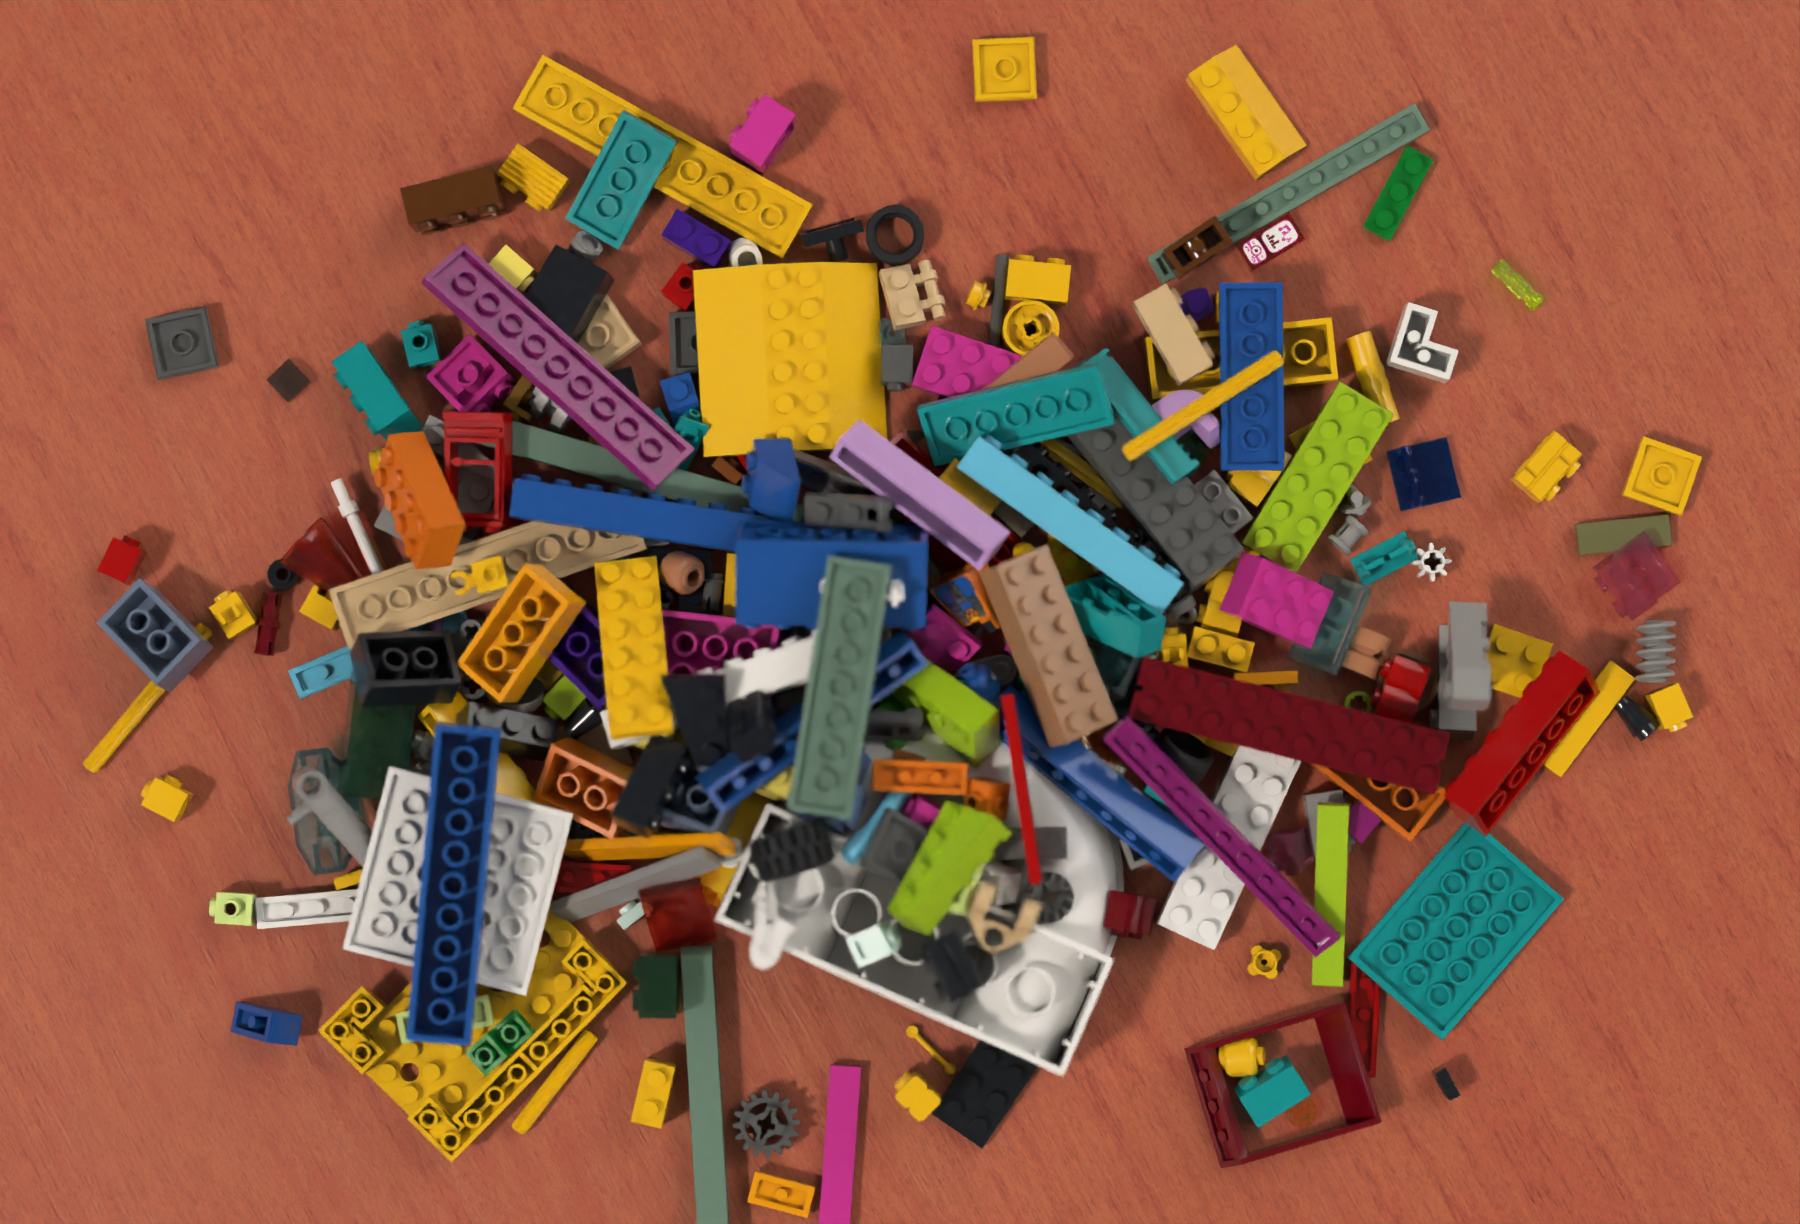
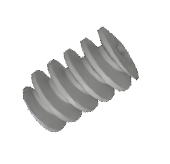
[1635,620,1677,683]

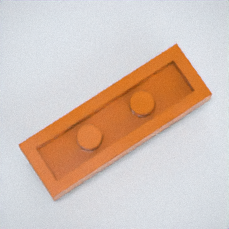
[871,758,968,795]

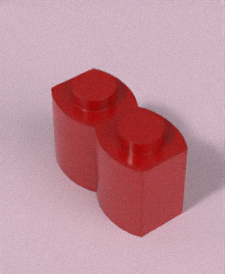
[1369,655,1431,723]

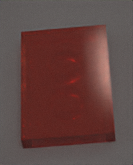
[638,877,717,952]

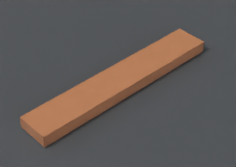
[915,332,1074,458]

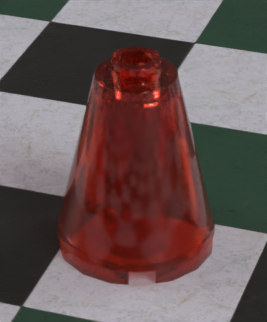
[280,517,365,592]

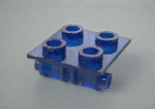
[1386,437,1461,512]

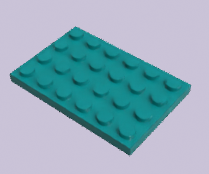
[1347,822,1564,1040]

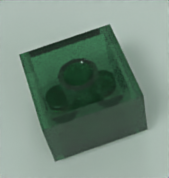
[632,952,680,1018]

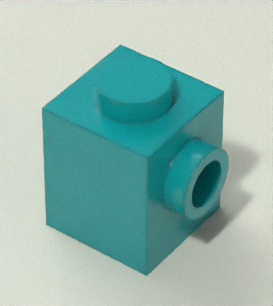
[401,320,442,370]

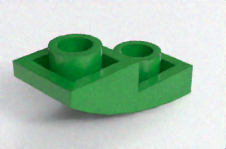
[465,1008,536,1076]

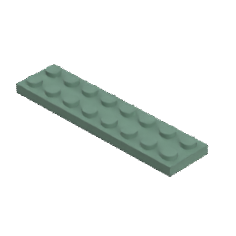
[787,556,892,820]

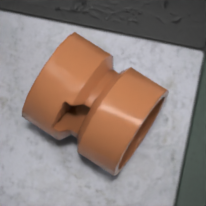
[1338,625,1392,681]

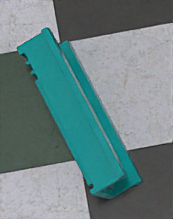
[1081,348,1200,486]

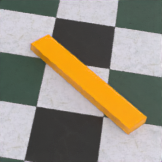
[563,832,737,862]

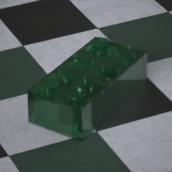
[338,671,416,799]

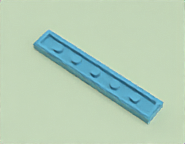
[288,610,469,699]

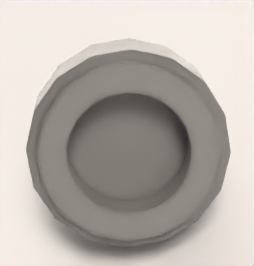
[569,231,603,263]
[1166,593,1197,625]

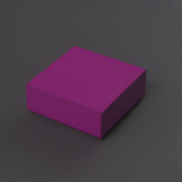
[1349,799,1381,844]

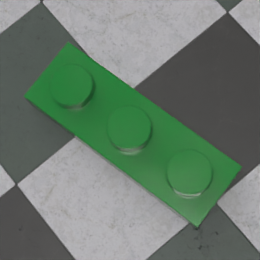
[1362,145,1433,243]

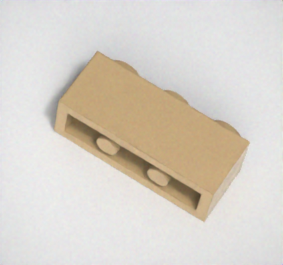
[1132,284,1215,386]

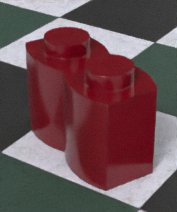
[1103,890,1157,940]

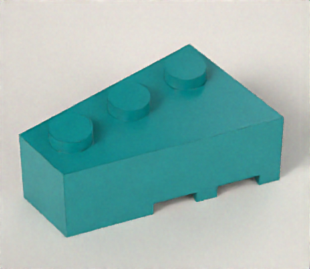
[331,340,424,441]
[1064,574,1166,658]

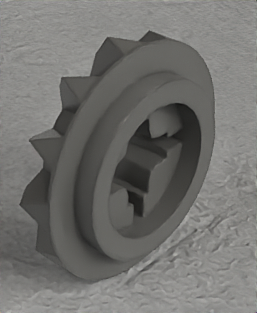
[1023,872,1074,923]

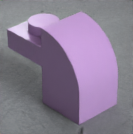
[1152,390,1220,449]

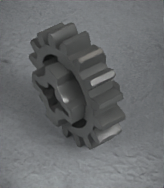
[732,1089,801,1158]

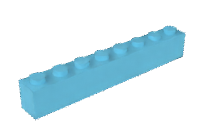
[957,435,1184,614]

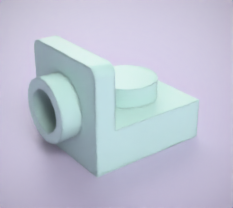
[616,893,655,930]
[846,920,902,968]

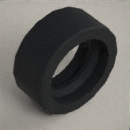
[866,205,924,266]
[1155,728,1214,783]

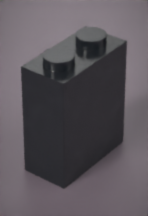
[525,244,615,344]

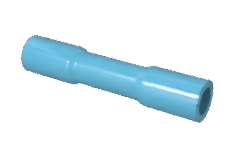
[840,792,912,864]

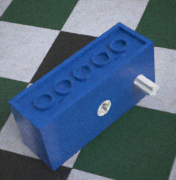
[736,520,928,631]

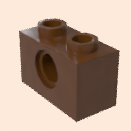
[1161,216,1233,280]

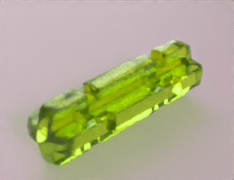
[1491,259,1544,311]

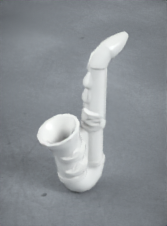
[748,862,798,970]

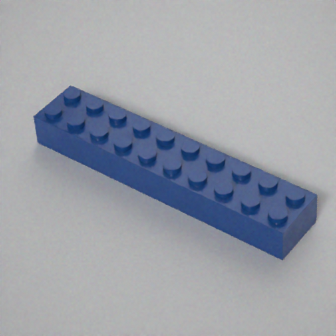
[406,721,502,1046]

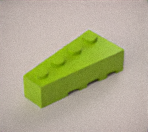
[889,656,1000,769]
[887,801,1012,935]

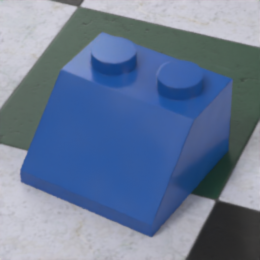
[742,439,800,521]

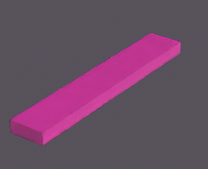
[819,1064,861,1224]

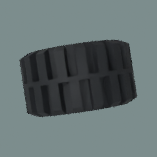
[748,820,836,883]

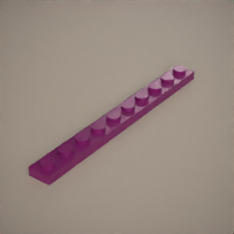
[1103,715,1340,957]

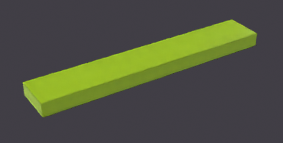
[1312,802,1350,987]

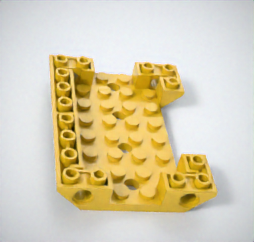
[318,903,628,1163]

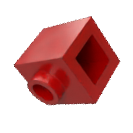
[661,262,703,312]
[97,535,147,585]

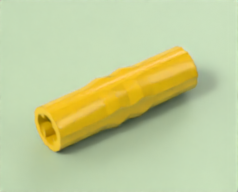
[1346,331,1400,423]

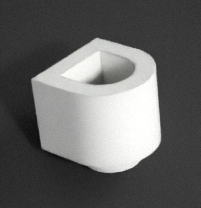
[728,238,763,267]

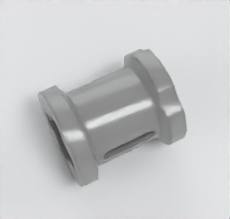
[1327,515,1369,556]

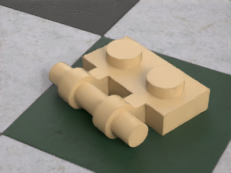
[878,260,946,330]

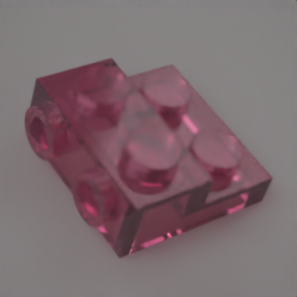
[1592,532,1681,621]

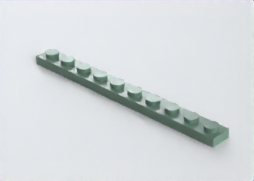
[1146,103,1430,285]

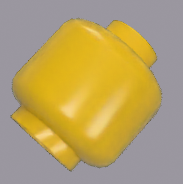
[1219,1037,1266,1077]

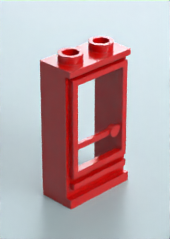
[443,412,513,532]

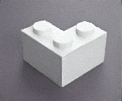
[1385,302,1459,383]

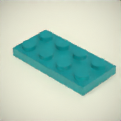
[565,110,678,250]

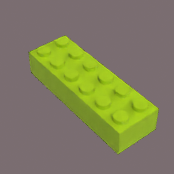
[1242,381,1394,573]

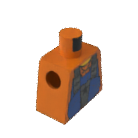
[929,563,1001,634]

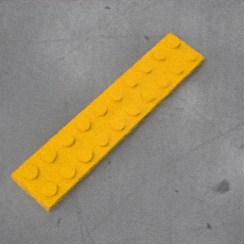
[512,55,813,260]

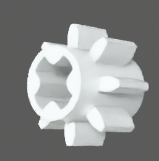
[1411,543,1452,582]

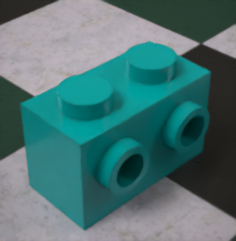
[1234,1055,1311,1128]

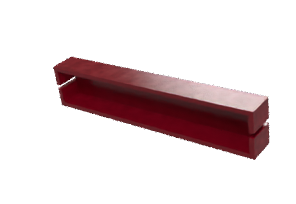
[1127,657,1451,795]

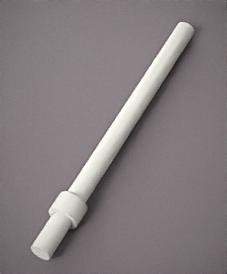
[330,478,411,632]

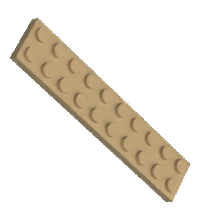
[328,521,647,649]

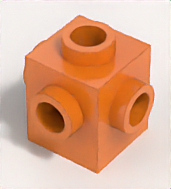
[963,777,1011,820]

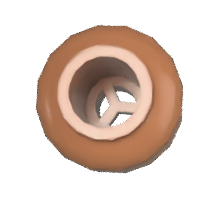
[658,551,705,595]

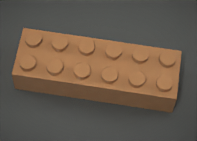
[979,545,1118,748]

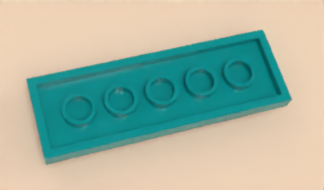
[917,362,1115,466]

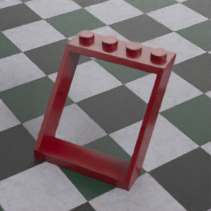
[1184,1002,1382,1168]

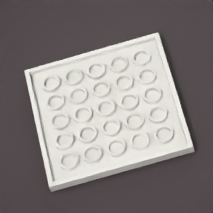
[343,765,574,996]

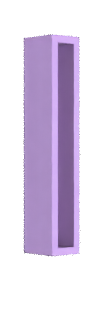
[830,419,1010,570]

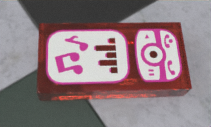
[1236,213,1305,272]

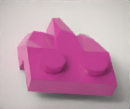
[904,604,982,673]

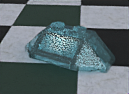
[288,747,360,876]

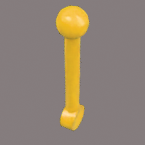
[906,1025,956,1075]

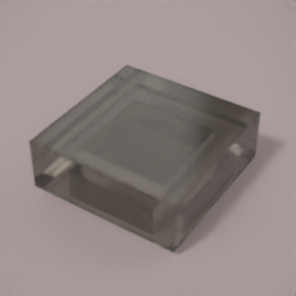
[267,359,311,403]

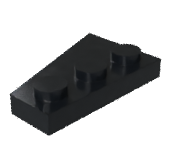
[661,674,728,766]

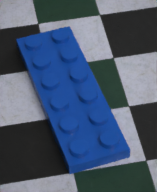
[1219,282,1284,471]

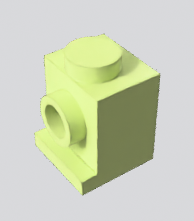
[209,891,258,926]

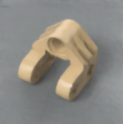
[966,881,1042,954]

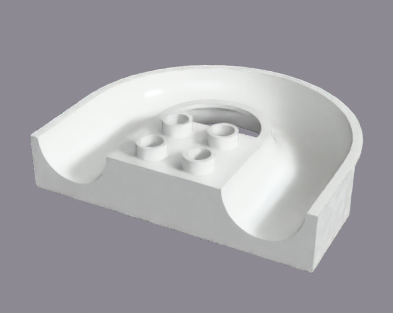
[715,723,1124,1076]

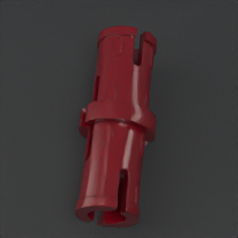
[254,592,282,656]

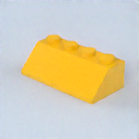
[1185,45,1307,181]

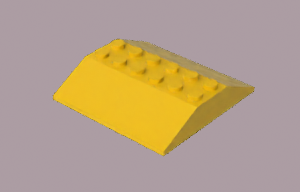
[692,262,887,457]

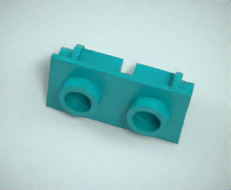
[674,409,710,471]
[1350,531,1419,587]

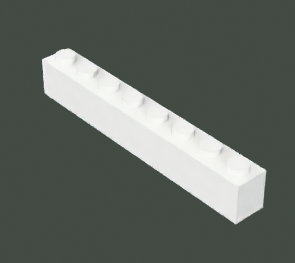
[600,630,816,749]

